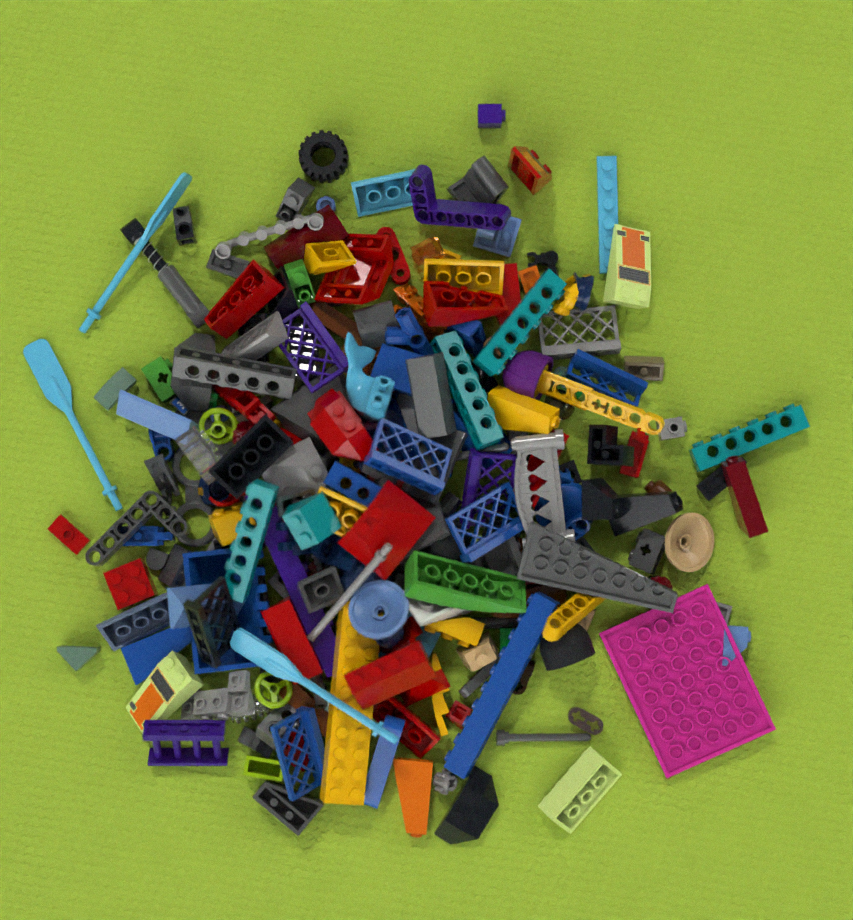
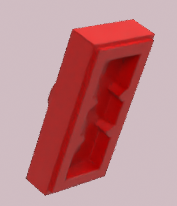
[47,514,91,555]

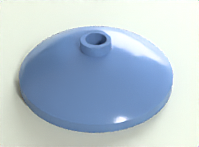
[348,580,409,639]

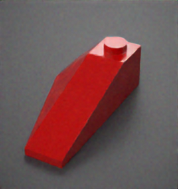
[423,281,509,327]

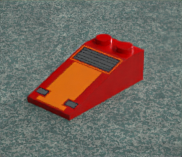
[508,146,552,196]

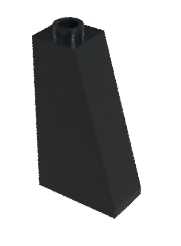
[608,491,684,537]

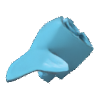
[345,332,395,422]

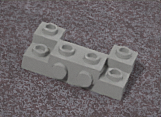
[181,670,255,720]

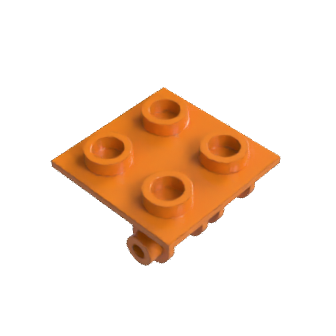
[393,283,424,317]

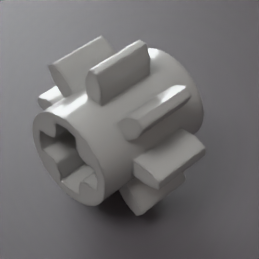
[433,769,457,795]

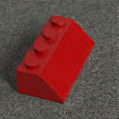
[344,639,437,710]

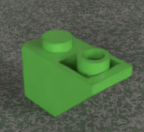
[284,259,315,307]

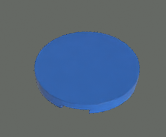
[534,482,586,527]

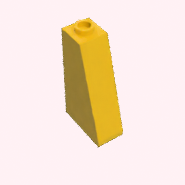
[485,385,561,434]

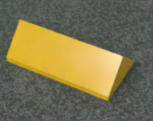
[423,258,504,295]
[317,486,367,537]

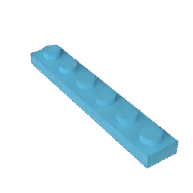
[596,156,618,274]

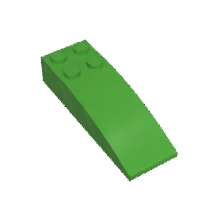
[404,550,526,613]

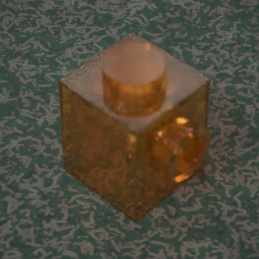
[410,237,445,266]

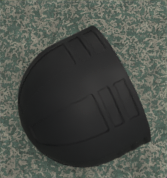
[419,513,470,562]
[539,623,595,671]

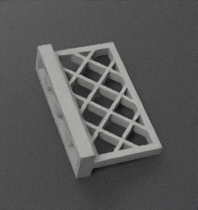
[538,305,621,360]

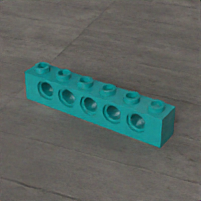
[472,269,567,377]
[430,330,503,451]
[688,403,810,472]
[219,479,280,603]

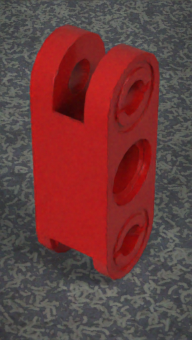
[377,227,411,285]

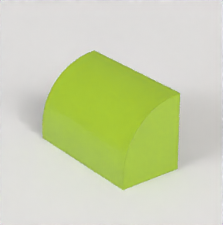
[243,755,284,782]

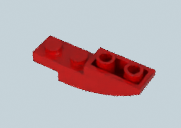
[212,384,276,424]

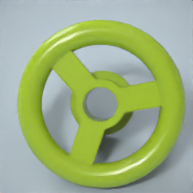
[199,407,238,445]
[254,671,293,709]

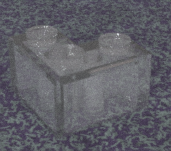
[175,426,223,485]

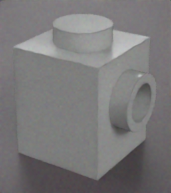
[656,416,687,441]

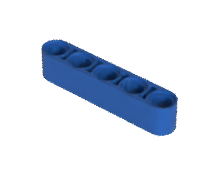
[364,714,405,809]

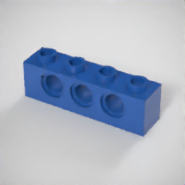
[323,460,382,507]

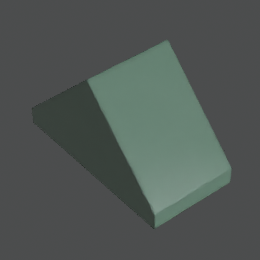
[57,645,100,671]

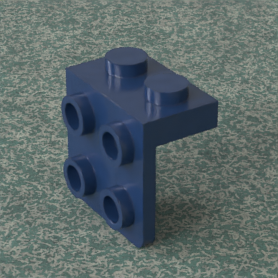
[310,533,358,572]

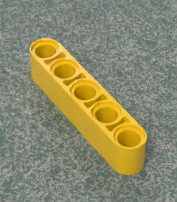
[542,592,606,642]

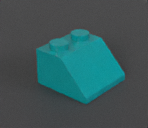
[282,492,342,550]

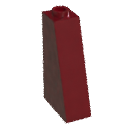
[721,456,768,538]

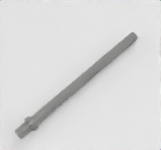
[307,543,393,641]

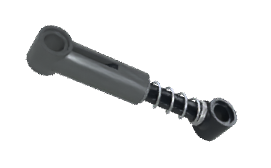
[120,218,210,329]

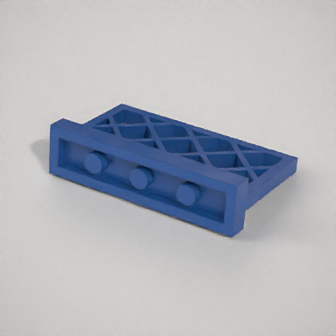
[364,417,452,495]
[445,482,524,562]
[270,706,325,801]

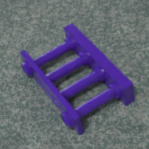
[143,720,229,766]

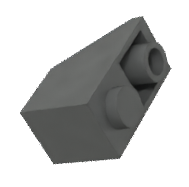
[276,177,315,222]

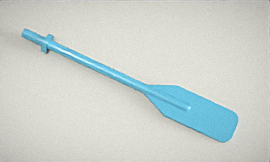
[79,172,192,334]
[23,339,123,512]
[230,628,399,744]

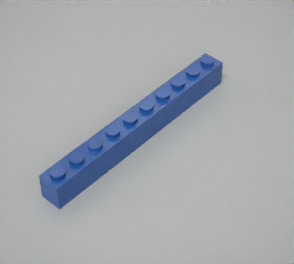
[444,591,560,779]

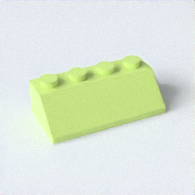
[538,746,622,834]

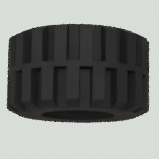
[298,130,349,184]

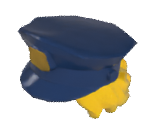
[553,272,594,316]

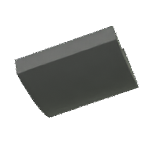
[353,300,399,349]

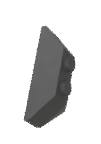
[170,333,215,412]

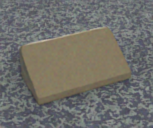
[623,356,664,381]

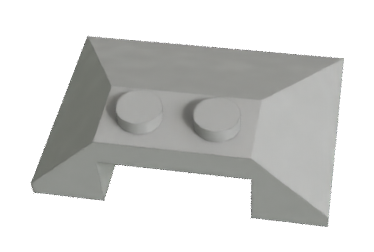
[262,437,338,504]

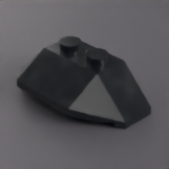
[434,766,499,844]

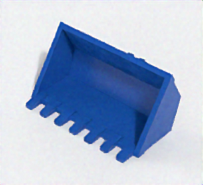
[182,548,272,674]

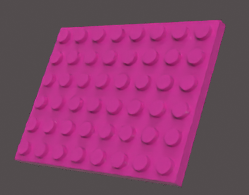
[599,584,776,778]

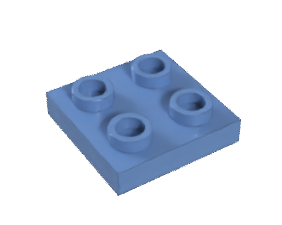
[473,216,522,257]

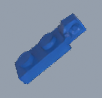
[120,526,175,546]

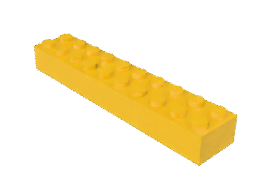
[320,600,383,805]

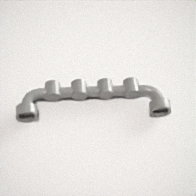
[215,213,324,259]

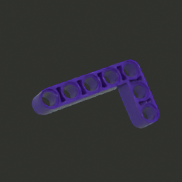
[409,164,511,230]

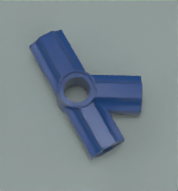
[385,308,434,356]

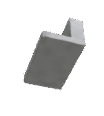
[158,544,192,588]

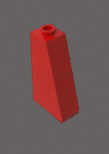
[495,263,524,340]

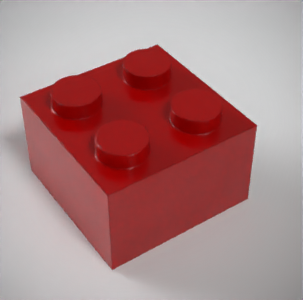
[103,558,158,610]

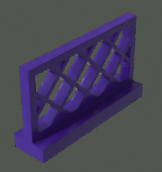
[278,302,349,394]
[459,448,517,529]

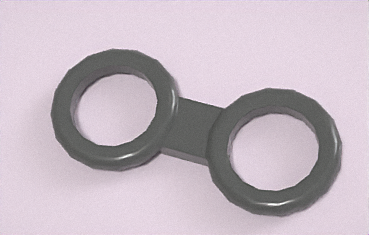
[172,441,218,547]

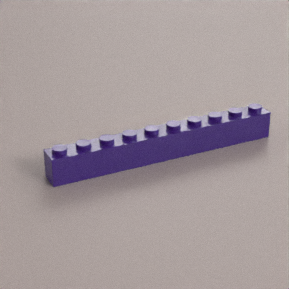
[244,495,336,678]

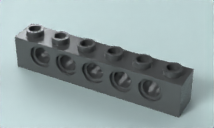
[172,346,297,399]

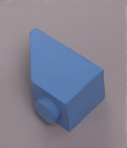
[722,625,751,666]

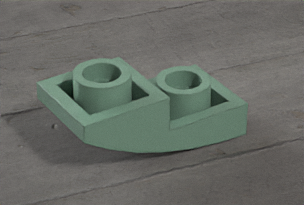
[94,367,137,411]

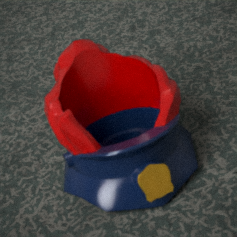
[198,472,246,507]

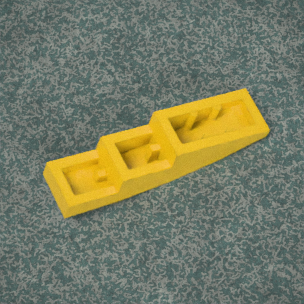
[431,652,450,736]

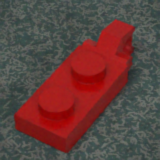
[619,428,649,479]

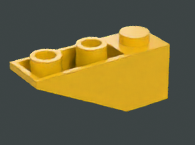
[422,616,485,648]

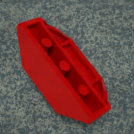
[310,388,379,462]

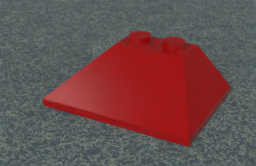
[314,233,394,305]
[337,480,436,580]
[379,615,451,706]

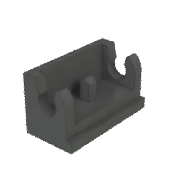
[144,454,180,499]

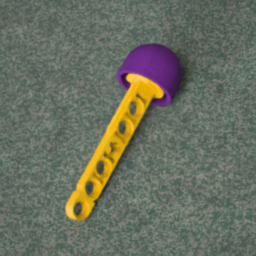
[503,350,665,435]

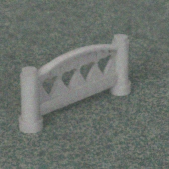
[511,429,575,548]

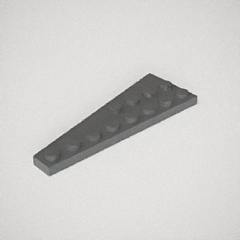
[516,521,678,613]

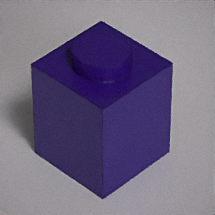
[478,104,506,128]

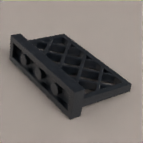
[183,576,240,669]

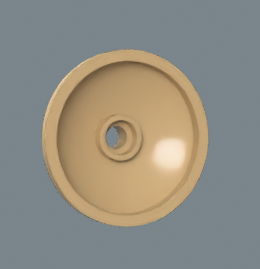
[665,512,714,572]

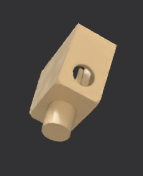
[456,631,498,672]

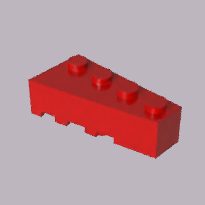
[204,259,284,339]

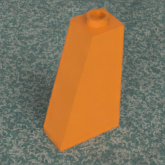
[393,756,433,837]

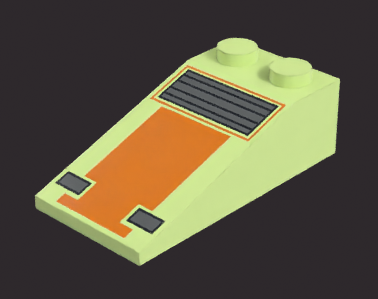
[603,224,651,309]
[125,651,204,734]

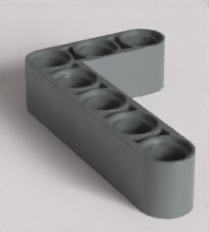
[85,491,191,567]

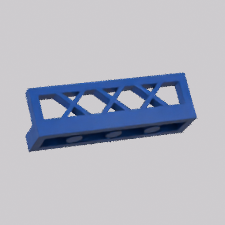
[565,349,648,407]

